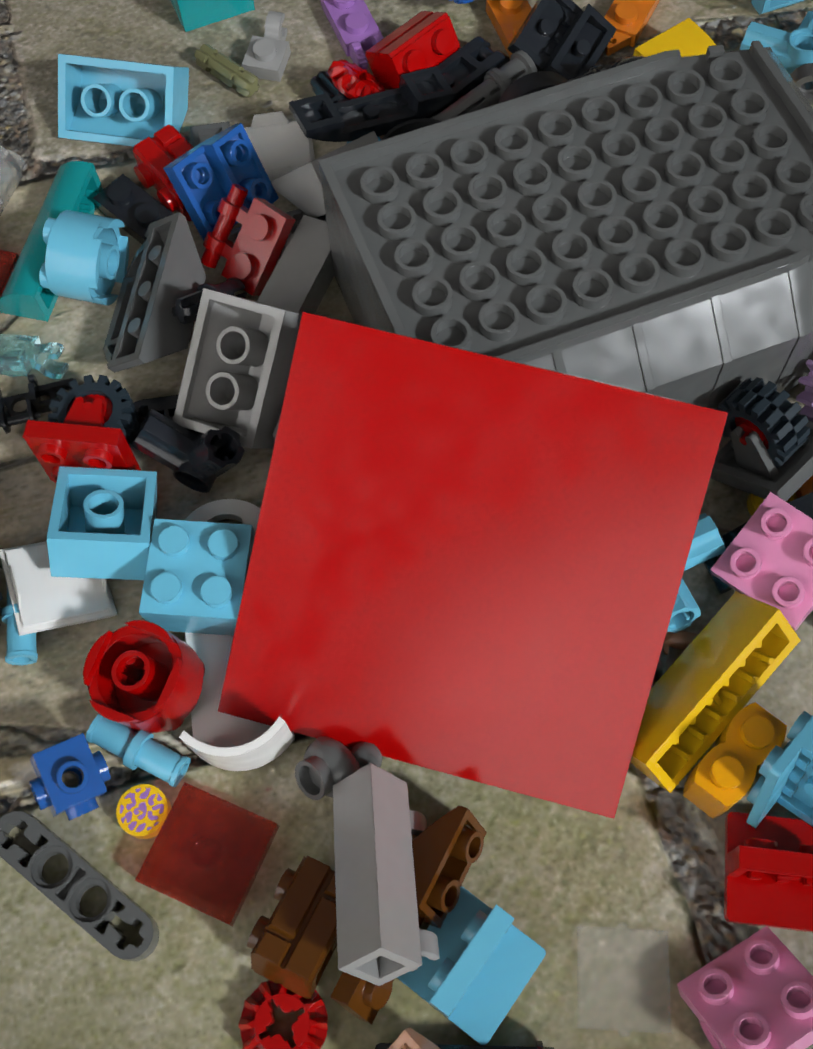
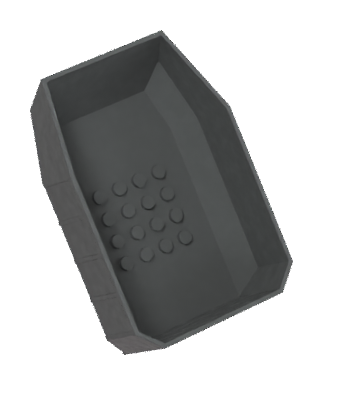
[318,41,813,410]

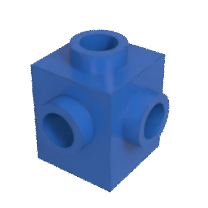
[29,733,111,821]

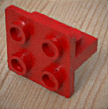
[724,812,813,933]

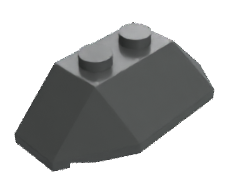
[103,212,206,373]

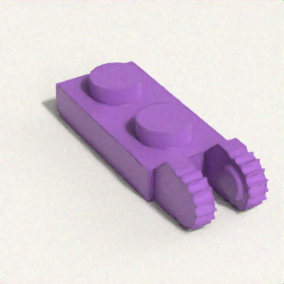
[320,0,383,70]

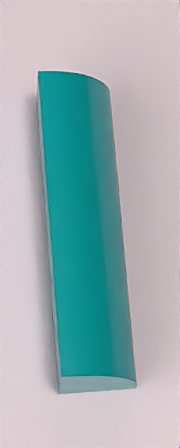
[0,161,103,322]

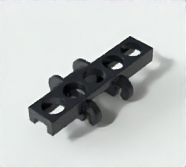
[0,374,74,434]

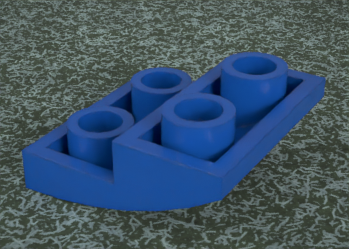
[163,123,279,241]

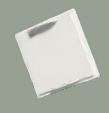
[244,111,315,181]
[0,541,117,636]

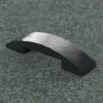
[289,66,454,142]

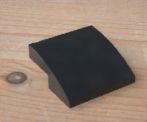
[507,0,617,80]

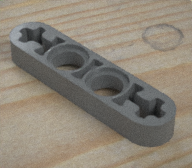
[0,811,159,962]

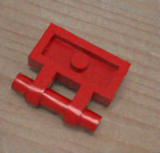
[201,183,296,296]

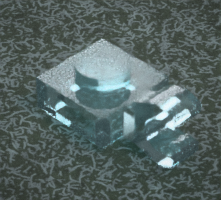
[0,334,69,379]

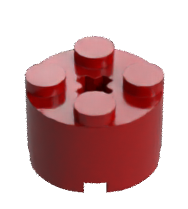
[83,620,205,733]

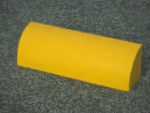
[630,591,800,793]

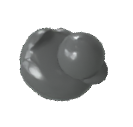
[295,736,383,800]

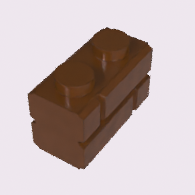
[247,856,337,999]

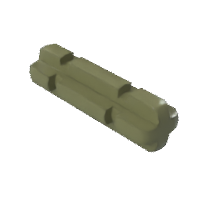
[194,44,260,98]

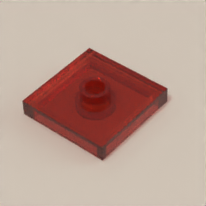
[135,782,279,927]

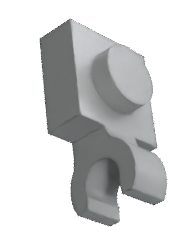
[241,11,291,82]

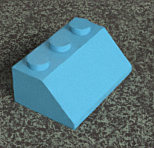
[58,54,189,147]

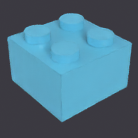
[46,466,157,580]
[139,519,255,636]

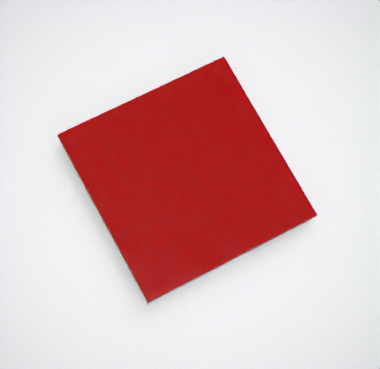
[218,312,728,819]

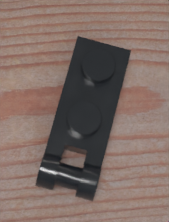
[426,36,510,118]

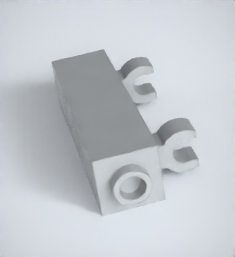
[257,215,334,314]
[333,763,440,986]

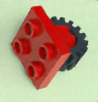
[23,375,141,483]

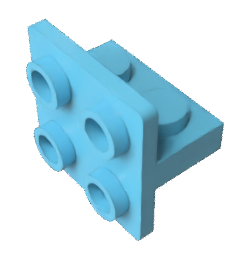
[746,711,813,828]
[397,886,546,1045]

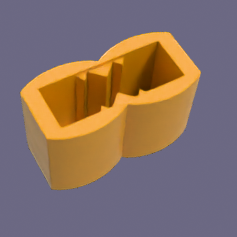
[683,702,787,819]

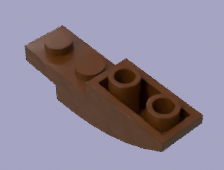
[330,805,487,1025]

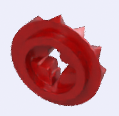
[328,60,386,99]
[238,980,328,1049]

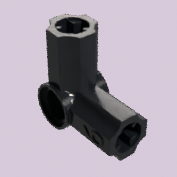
[130,409,245,493]

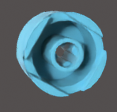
[39,210,129,306]

